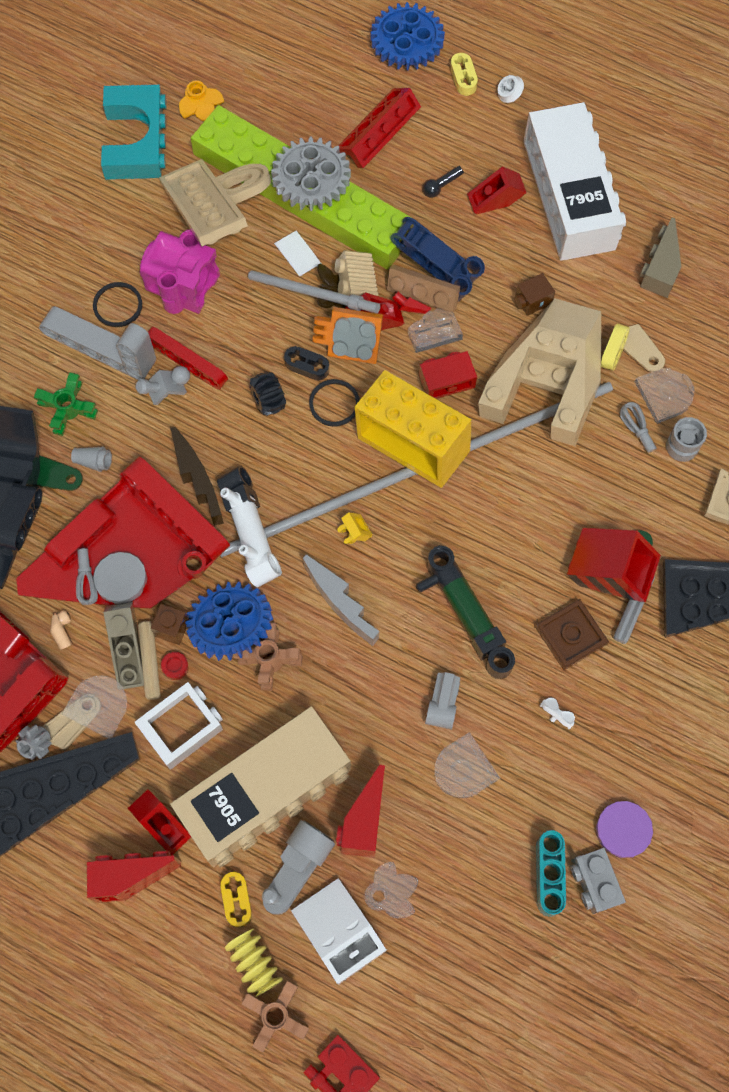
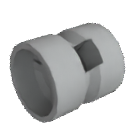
[666,417,707,462]

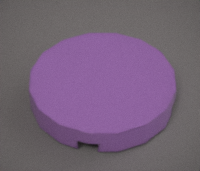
[596,801,653,858]

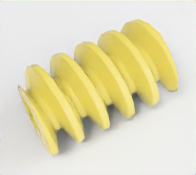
[225,928,283,997]

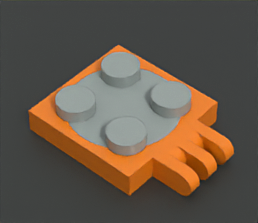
[312,307,383,364]

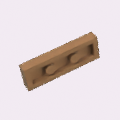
[387,265,460,312]

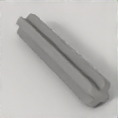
[614,576,655,644]

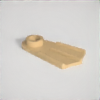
[623,324,665,372]
[43,694,101,751]

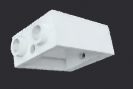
[135,682,223,770]

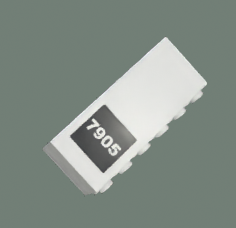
[524,102,626,261]

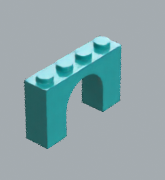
[101,84,167,180]

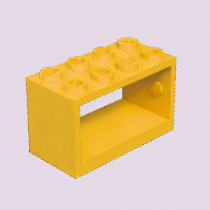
[355,370,472,488]

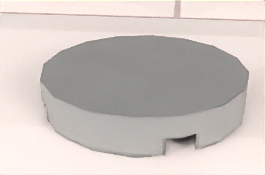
[93,552,147,604]

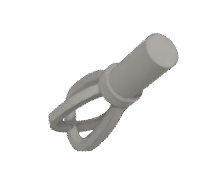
[620,402,657,453]
[76,548,98,605]

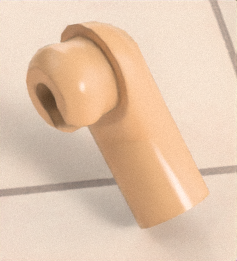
[50,610,72,650]

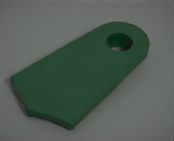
[37,455,83,491]

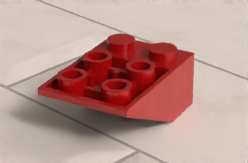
[87,851,181,903]

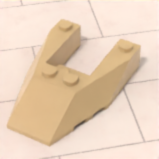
[478,298,601,446]

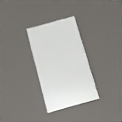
[274,231,321,276]

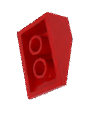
[336,765,385,858]

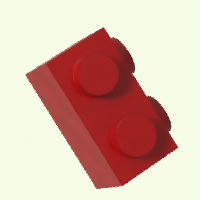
[419,351,477,399]

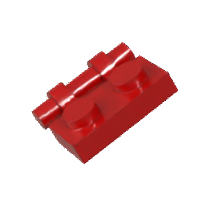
[303,1035,380,1092]

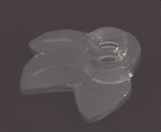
[365,862,418,919]

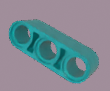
[536,830,566,917]

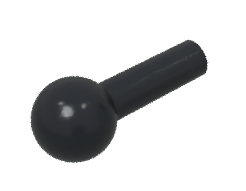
[422,165,464,198]

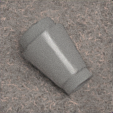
[71,447,112,472]

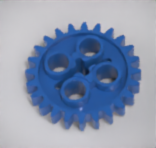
[371,2,445,70]
[185,582,273,661]

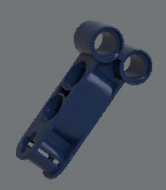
[390,217,485,302]

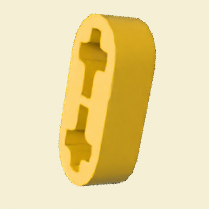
[221,872,252,928]

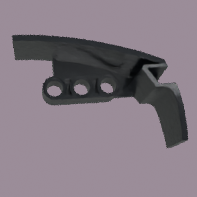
[0,406,42,589]

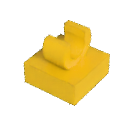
[337,512,373,544]

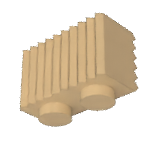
[335,250,378,296]

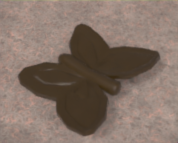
[317,263,347,309]

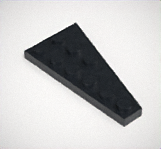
[663,559,729,638]
[0,732,140,857]

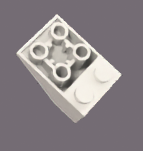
[291,878,386,985]

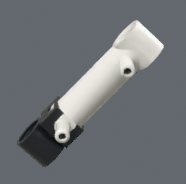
[217,465,282,587]

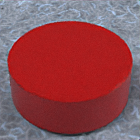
[161,652,189,680]

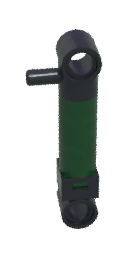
[415,546,515,679]

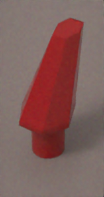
[392,291,432,314]

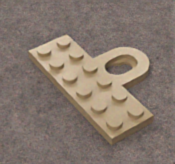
[159,159,271,246]

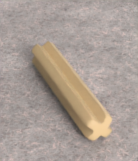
[138,621,161,700]

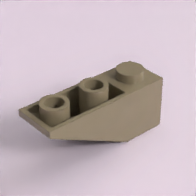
[640,217,681,298]
[103,602,144,690]

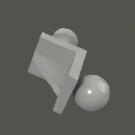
[136,366,190,405]

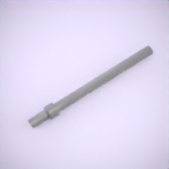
[248,270,380,313]

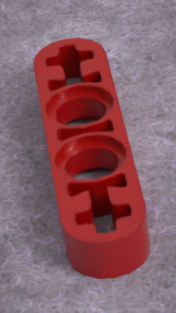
[147,326,228,390]

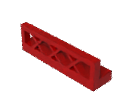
[339,88,421,168]

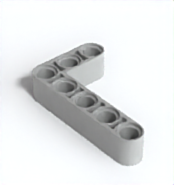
[39,306,156,380]

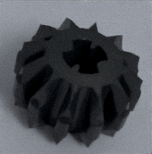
[249,372,286,416]

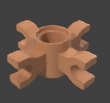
[234,623,303,691]
[242,981,309,1053]

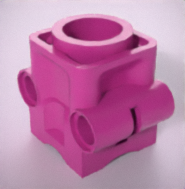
[140,230,220,314]

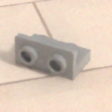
[570,848,626,915]

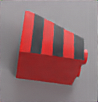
[567,528,661,602]

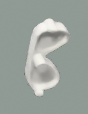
[540,698,575,729]

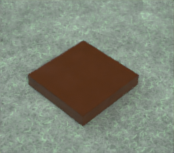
[535,599,609,671]

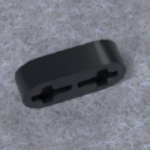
[284,346,330,381]

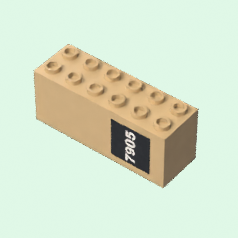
[170,706,351,868]

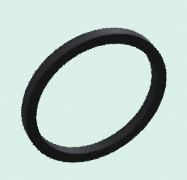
[93,282,142,327]
[309,379,360,427]

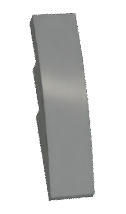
[303,554,379,646]

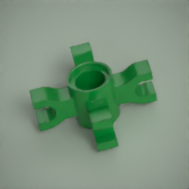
[34,372,98,436]

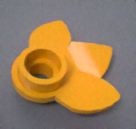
[179,80,224,122]

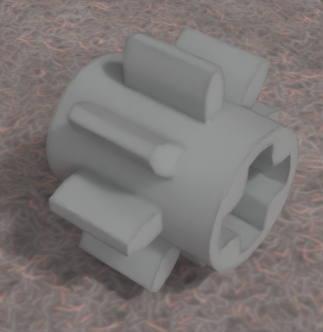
[16,724,52,760]

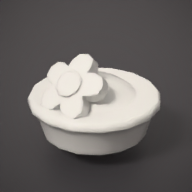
[498,75,524,103]

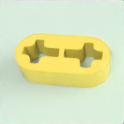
[450,53,478,96]
[601,323,630,371]

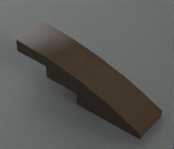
[170,427,224,526]

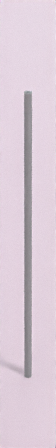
[220,382,613,558]

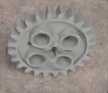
[271,137,351,211]

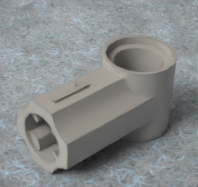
[425,672,460,730]

